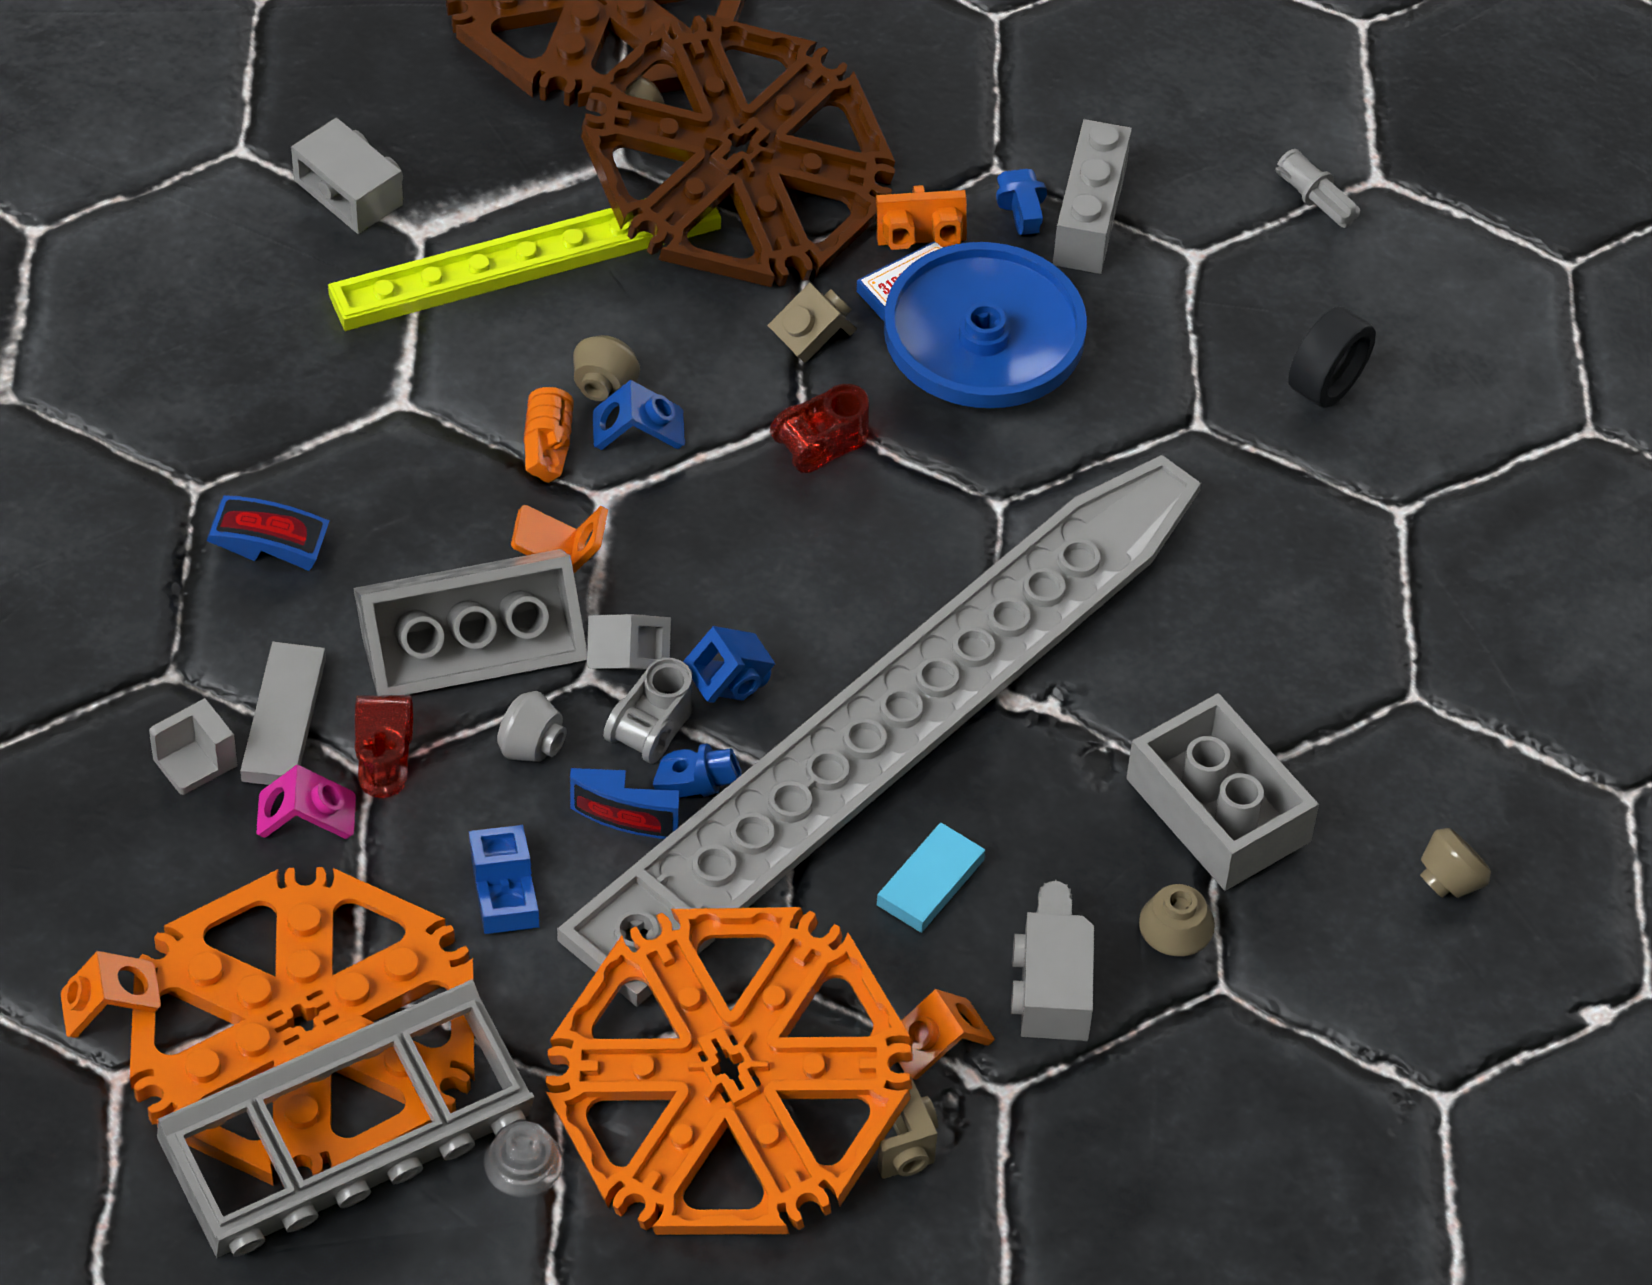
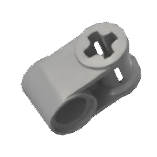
[603,658,693,764]

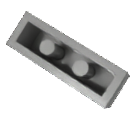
[1053,119,1132,274]

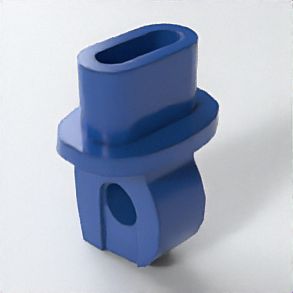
[996,169,1047,235]
[653,744,742,797]

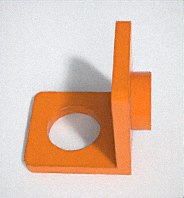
[511,505,608,574]
[61,951,161,1038]
[898,989,995,1080]

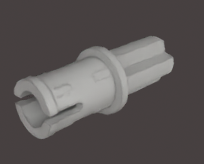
[1275,149,1360,228]

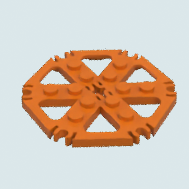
[130,867,475,1187]
[546,907,913,1235]

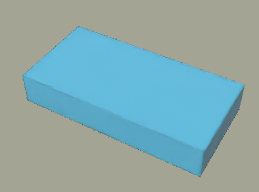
[877,822,985,933]

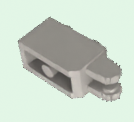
[1011,879,1094,1041]

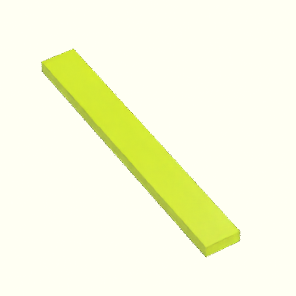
[328,198,721,331]

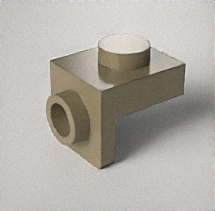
[767,282,857,363]
[877,1078,938,1179]

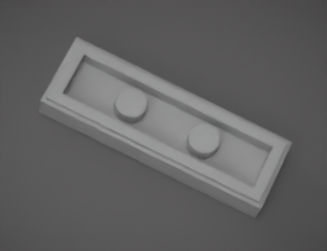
[240,642,326,785]

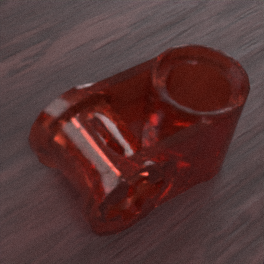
[769,384,869,473]
[355,695,413,798]

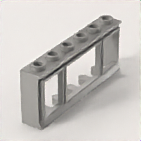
[157,979,534,1258]

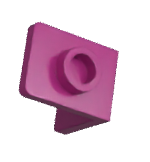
[256,764,356,839]

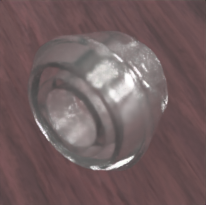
[484,1121,563,1197]

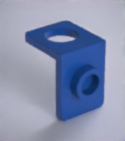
[593,380,685,450]

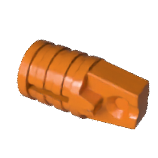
[524,387,574,483]

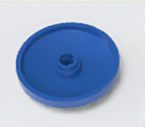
[884,242,1087,408]

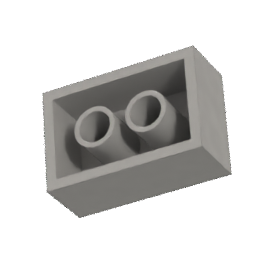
[1126,693,1319,891]

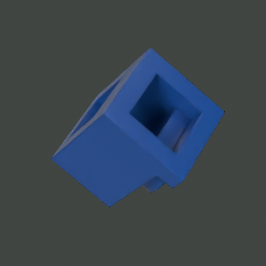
[683,626,775,703]

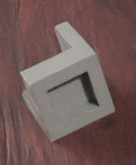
[587,614,671,670]
[149,698,237,795]

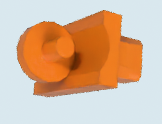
[876,185,967,250]

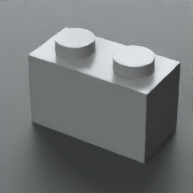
[291,117,403,234]

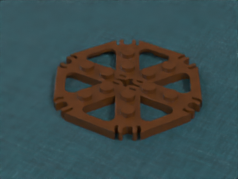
[446,0,746,107]
[581,15,895,287]

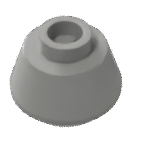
[497,691,567,762]

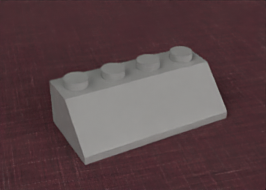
[353,549,587,700]

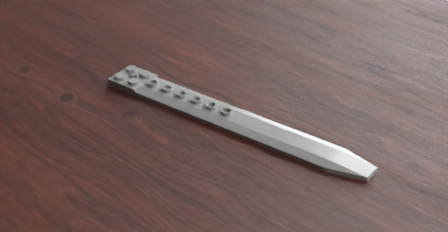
[557,455,1201,1007]

